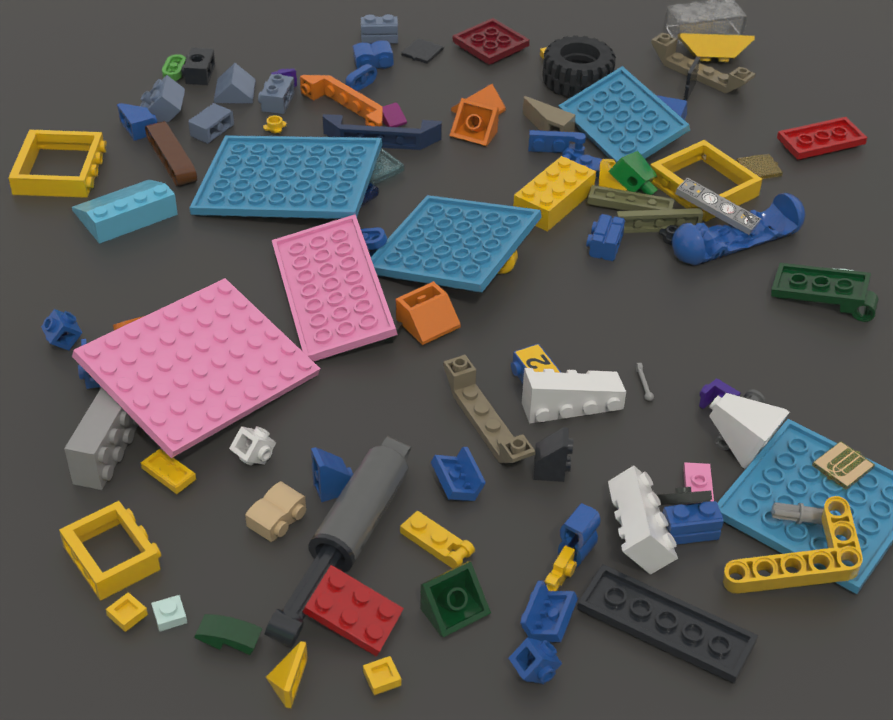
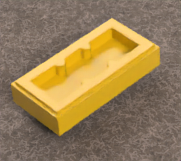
[141,448,196,494]

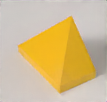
[599,159,628,191]
[266,641,308,708]

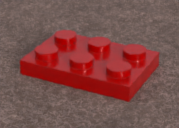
[302,565,404,657]

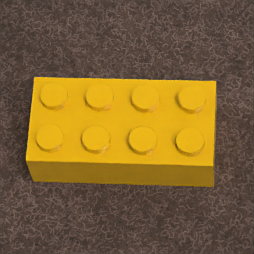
[513,156,596,232]

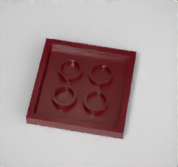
[452,18,530,64]

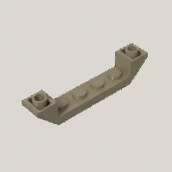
[651,33,755,94]
[443,355,535,463]

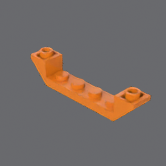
[300,75,383,127]

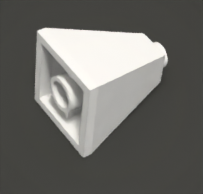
[709,393,790,469]

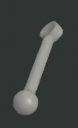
[636,363,654,401]

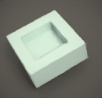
[151,595,187,632]

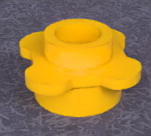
[263,116,286,133]

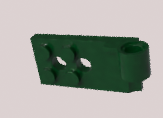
[771,263,879,322]

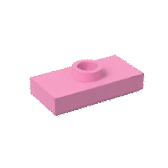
[683,462,714,504]

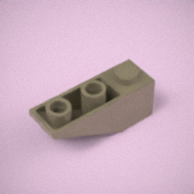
[523,96,576,132]

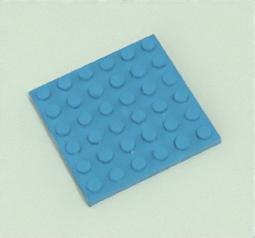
[371,195,542,292]
[717,419,893,594]

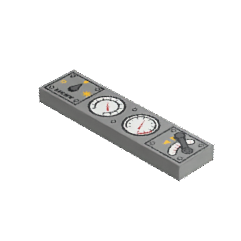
[675,178,761,235]

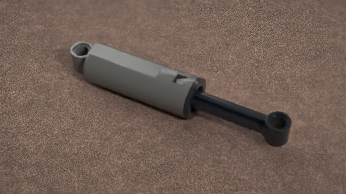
[265,436,411,648]

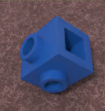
[41,309,82,350]
[508,638,562,684]

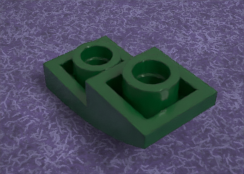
[194,614,262,655]

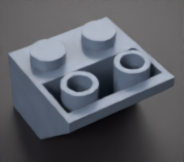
[140,75,185,122]

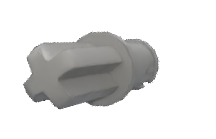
[771,502,823,525]

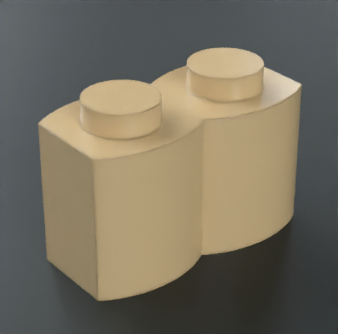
[245,481,306,542]

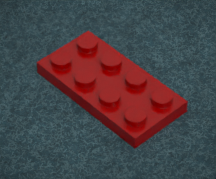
[777,117,868,160]

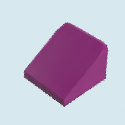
[383,103,407,127]

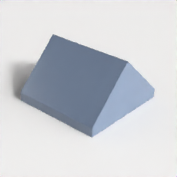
[214,63,256,103]

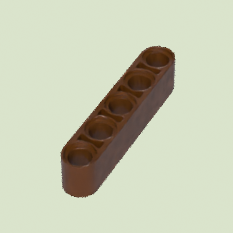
[145,121,197,186]

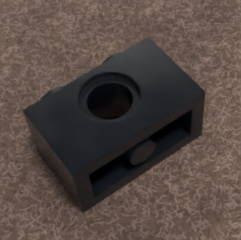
[181,48,215,85]

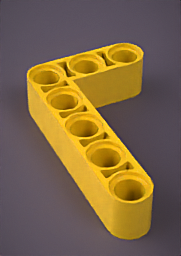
[723,496,863,594]

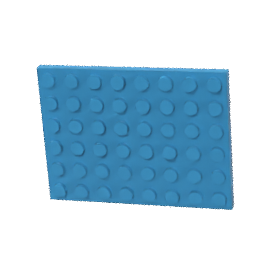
[189,136,382,219]

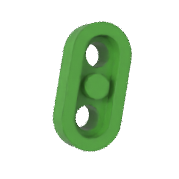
[162,54,186,81]

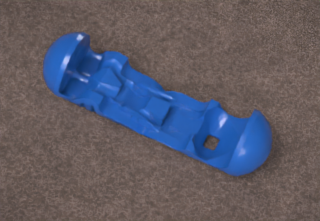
[672,193,805,265]

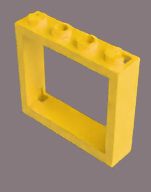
[8,130,107,198]
[650,140,762,222]

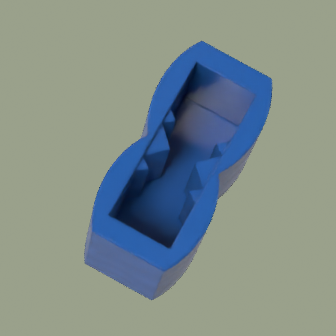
[353,40,394,69]
[558,503,600,568]

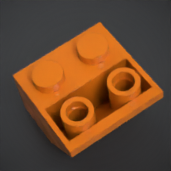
[396,281,461,345]

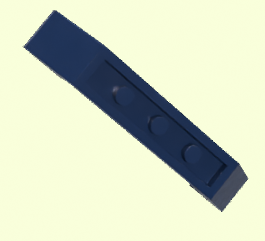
[323,114,442,150]

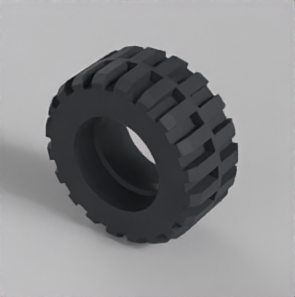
[542,35,616,98]

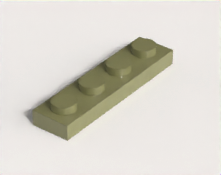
[587,185,675,211]
[616,208,703,233]

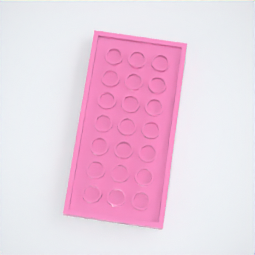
[272,215,398,362]

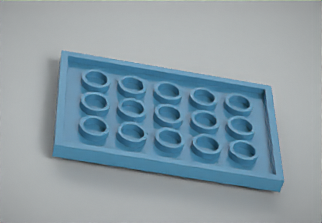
[558,66,690,162]

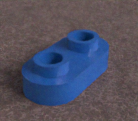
[345,64,377,92]
[361,227,387,250]

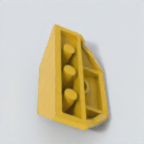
[678,33,755,62]

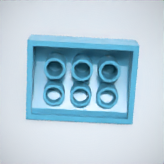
[72,180,178,244]

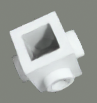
[229,426,277,465]

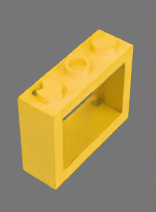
[59,501,161,601]

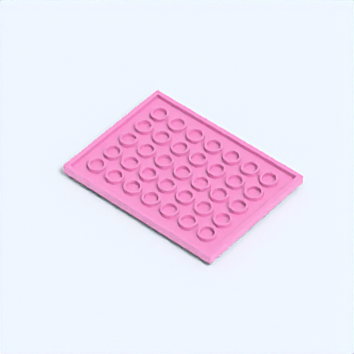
[72,278,321,458]

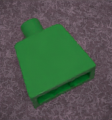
[608,151,658,195]

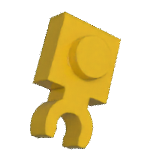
[545,545,577,591]

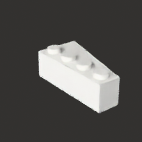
[522,368,626,424]
[608,466,678,575]

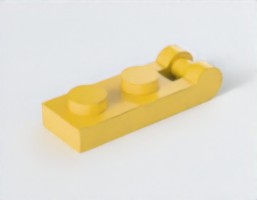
[400,511,475,568]

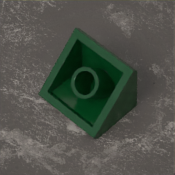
[420,561,491,637]

